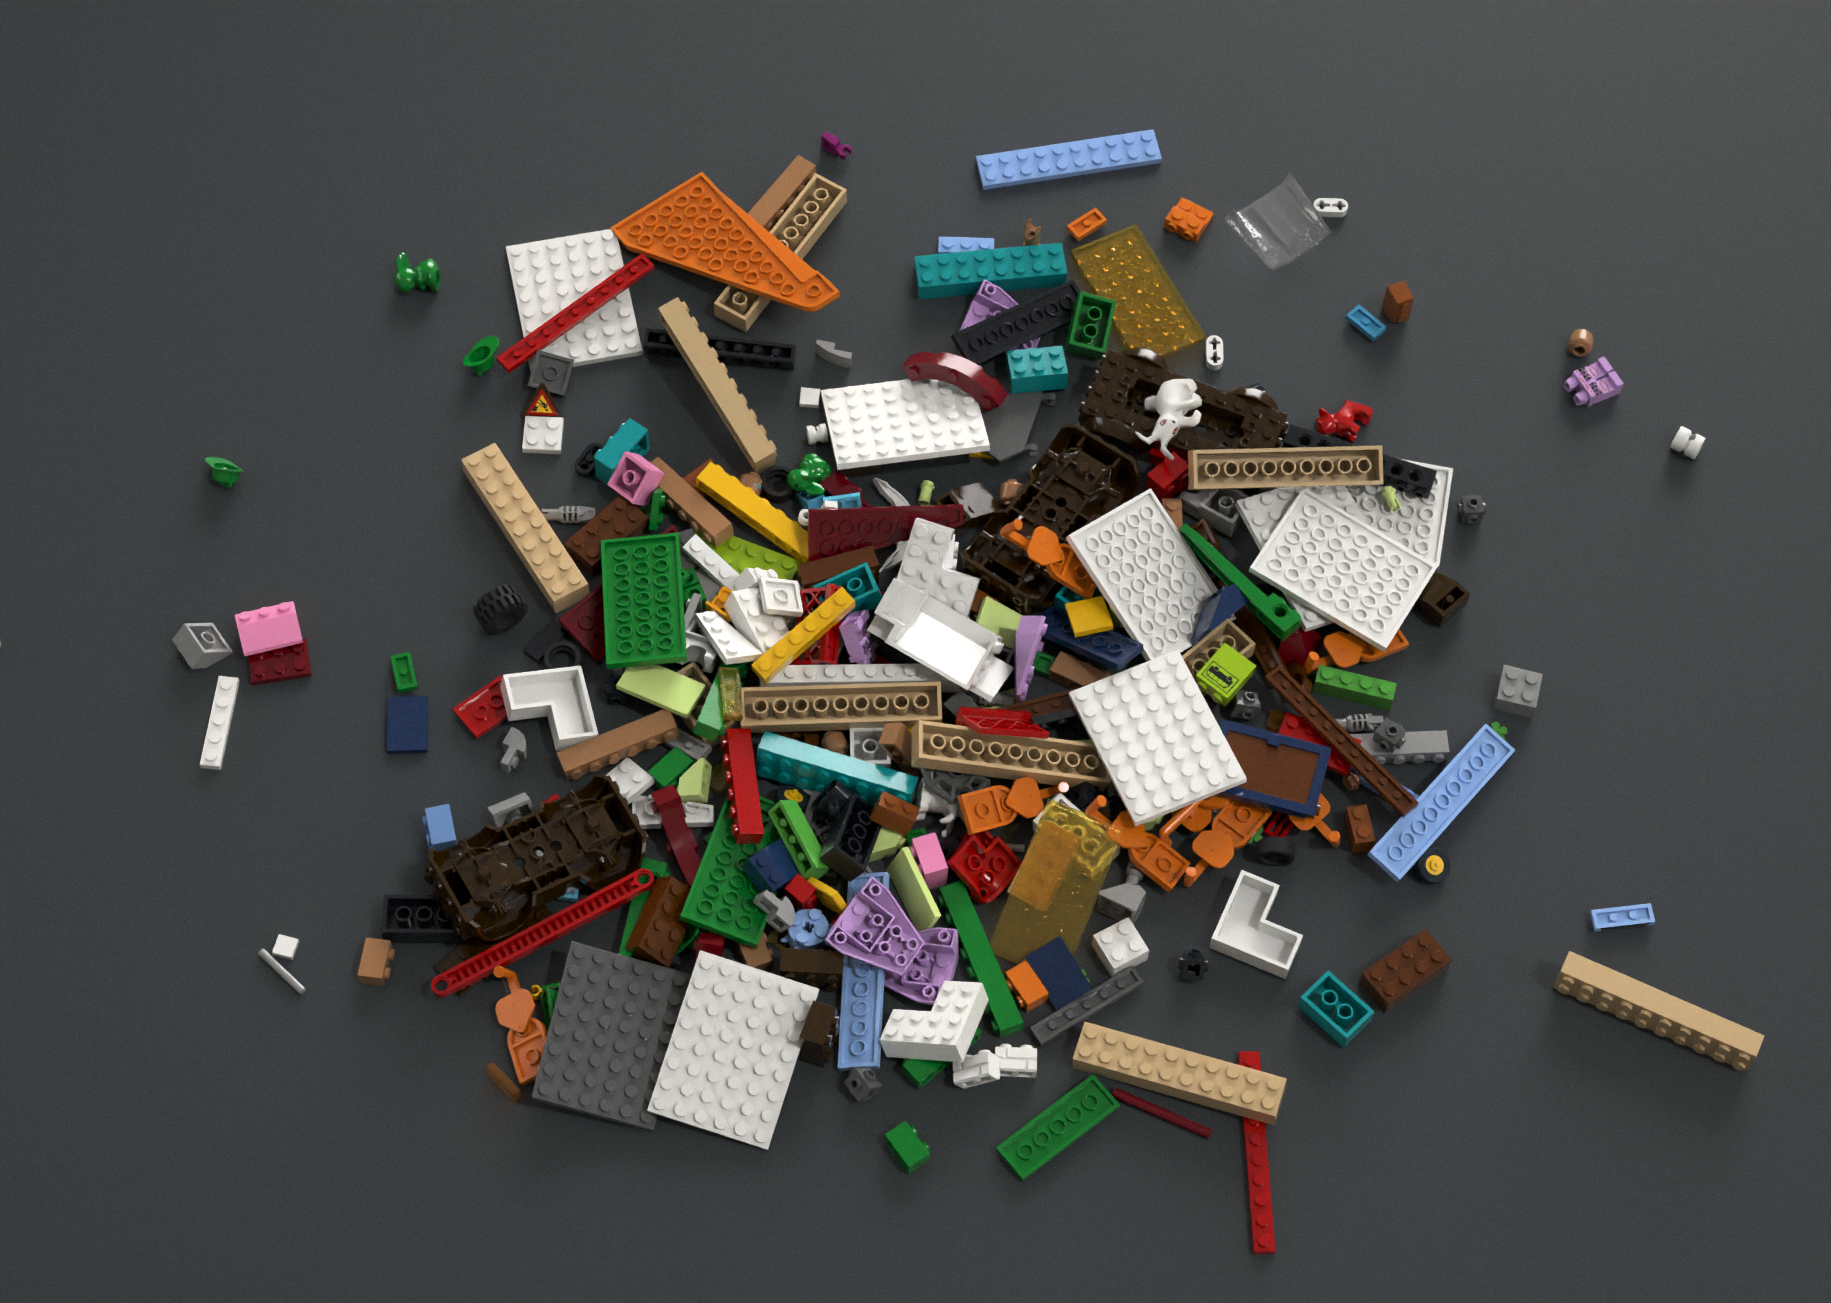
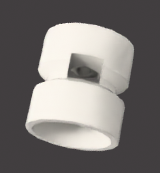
[1670,426,1706,460]

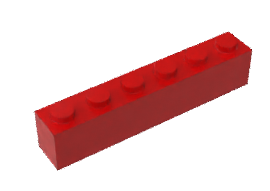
[721,728,764,844]

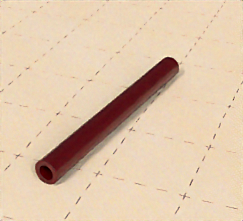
[1112,1087,1212,1139]

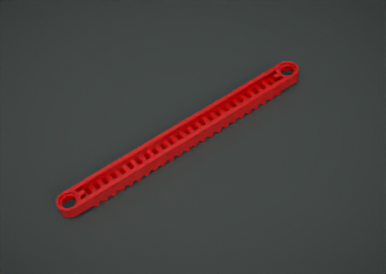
[431,868,655,998]

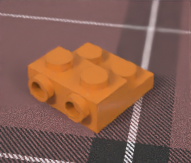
[1164,197,1214,243]

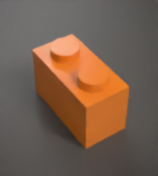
[1005,960,1049,1012]

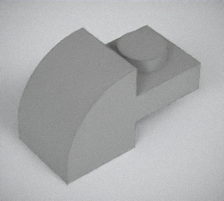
[500,727,527,774]
[753,890,795,933]

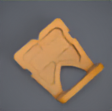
[705,586,732,624]

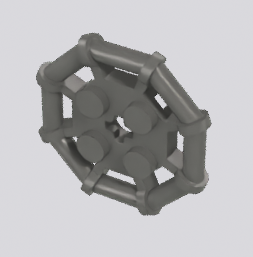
[918,768,991,805]

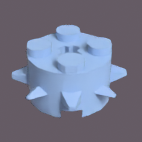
[781,908,832,950]

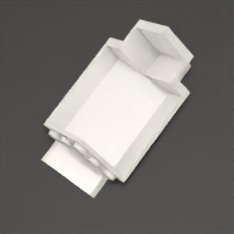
[867,578,1014,702]

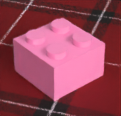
[607,451,665,507]
[909,832,948,889]

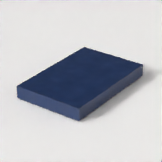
[387,696,429,754]
[1025,936,1092,1010]

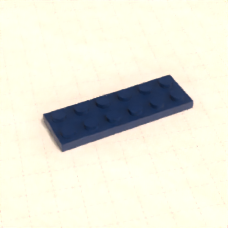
[1038,605,1144,670]

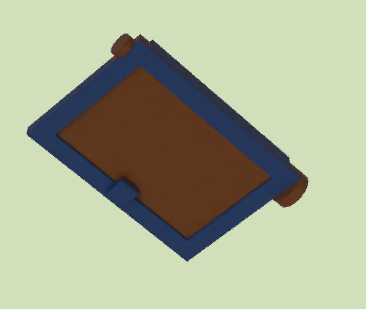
[1215,719,1332,819]

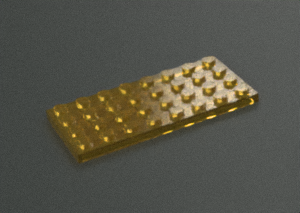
[1070,224,1206,358]
[990,798,1125,964]

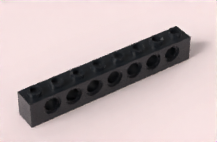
[643,328,797,371]
[1282,424,1437,499]

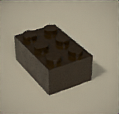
[780,948,843,992]
[799,1000,840,1068]

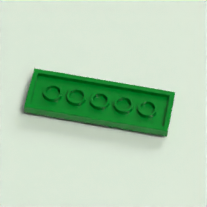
[996,1074,1120,1182]

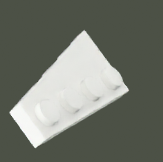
[695,611,763,665]
[632,795,714,829]

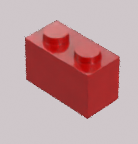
[784,874,818,911]

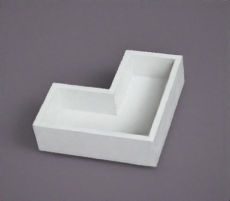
[897,518,980,618]
[724,581,814,663]
[500,666,599,751]
[1209,870,1303,979]
[880,981,989,1062]

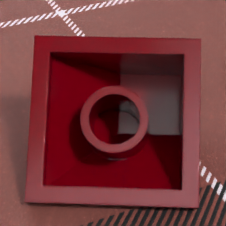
[1278,625,1322,667]

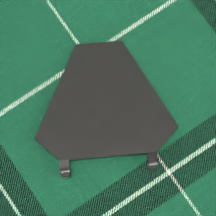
[979,379,1056,463]

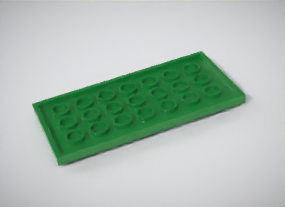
[601,533,687,669]
[679,796,805,949]

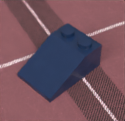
[1190,583,1249,645]
[741,838,801,894]

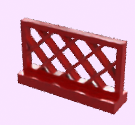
[792,584,842,665]
[955,706,1049,738]

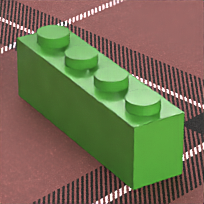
[1313,665,1397,711]
[768,800,831,879]

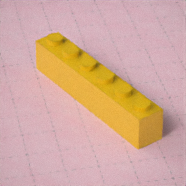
[751,587,856,685]

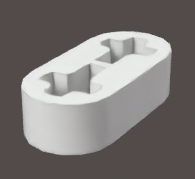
[1313,198,1348,217]
[1205,335,1224,371]

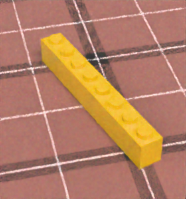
[695,462,808,564]

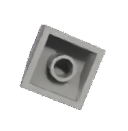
[172,623,233,669]
[488,792,535,828]
[1096,883,1146,925]

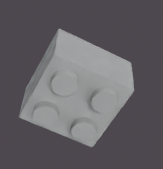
[1493,665,1543,719]

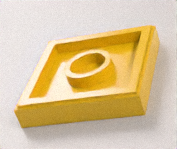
[1065,596,1113,637]
[807,876,847,915]

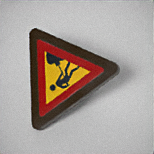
[521,383,563,418]

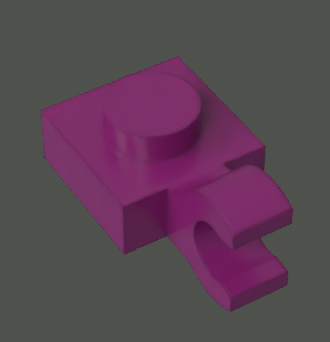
[821,131,852,160]

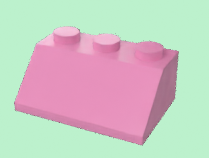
[235,601,303,656]

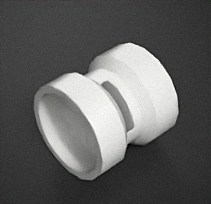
[806,423,828,445]

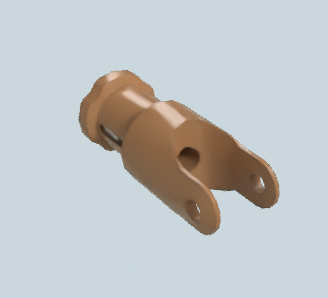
[1023,219,1041,246]

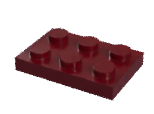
[248,638,312,686]

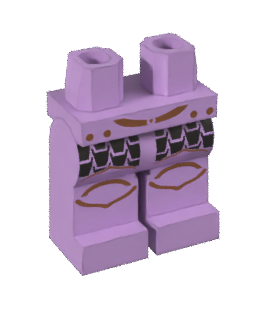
[1563,356,1624,407]
[839,609,878,664]

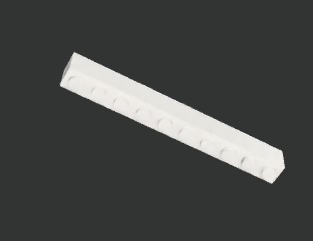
[760,664,960,692]

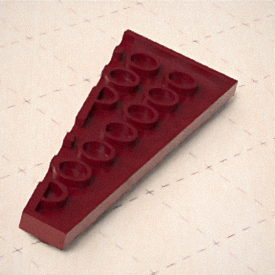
[808,504,963,562]
[558,525,679,664]

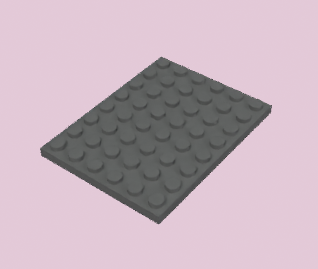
[531,941,691,1132]

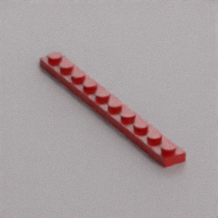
[496,253,654,373]
[1238,1051,1276,1255]

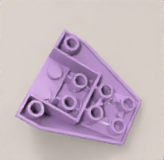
[959,279,1041,354]
[1014,616,1048,704]
[825,876,925,976]
[884,927,959,1005]

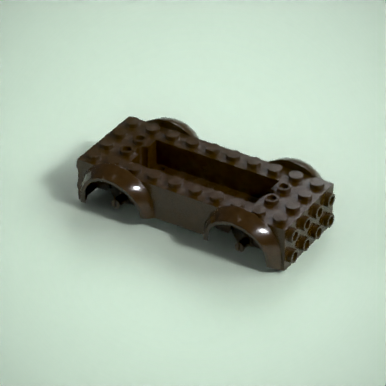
[1078,347,1289,496]
[960,423,1139,616]
[424,774,649,941]

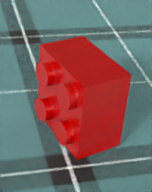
[1144,452,1188,503]

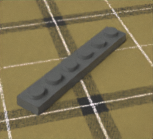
[1029,966,1144,1046]

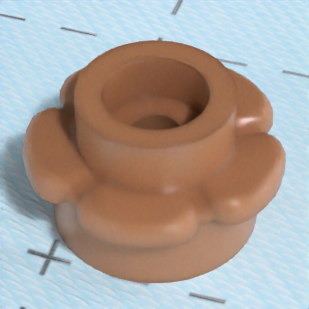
[1342,772,1360,791]

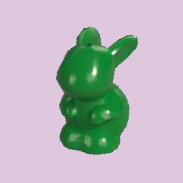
[394,252,441,293]
[787,454,832,496]

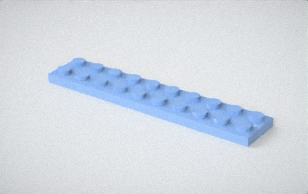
[976,129,1162,190]
[1367,724,1515,882]
[837,872,890,1071]

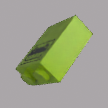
[1195,643,1256,707]

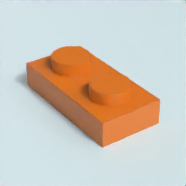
[1066,207,1107,242]

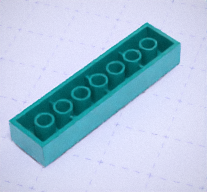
[914,243,1067,299]
[755,731,919,806]

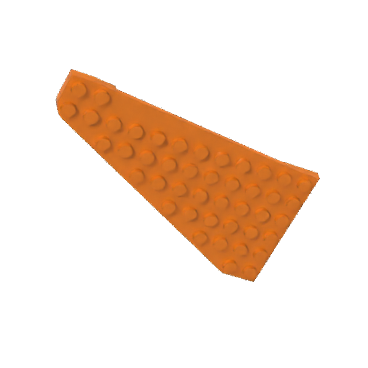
[610,172,840,312]

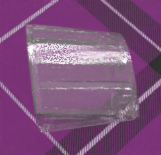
[1224,173,1332,271]

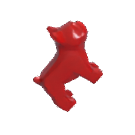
[1315,400,1374,444]

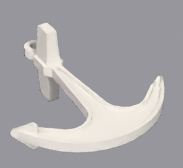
[797,477,910,574]

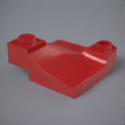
[947,830,1022,905]

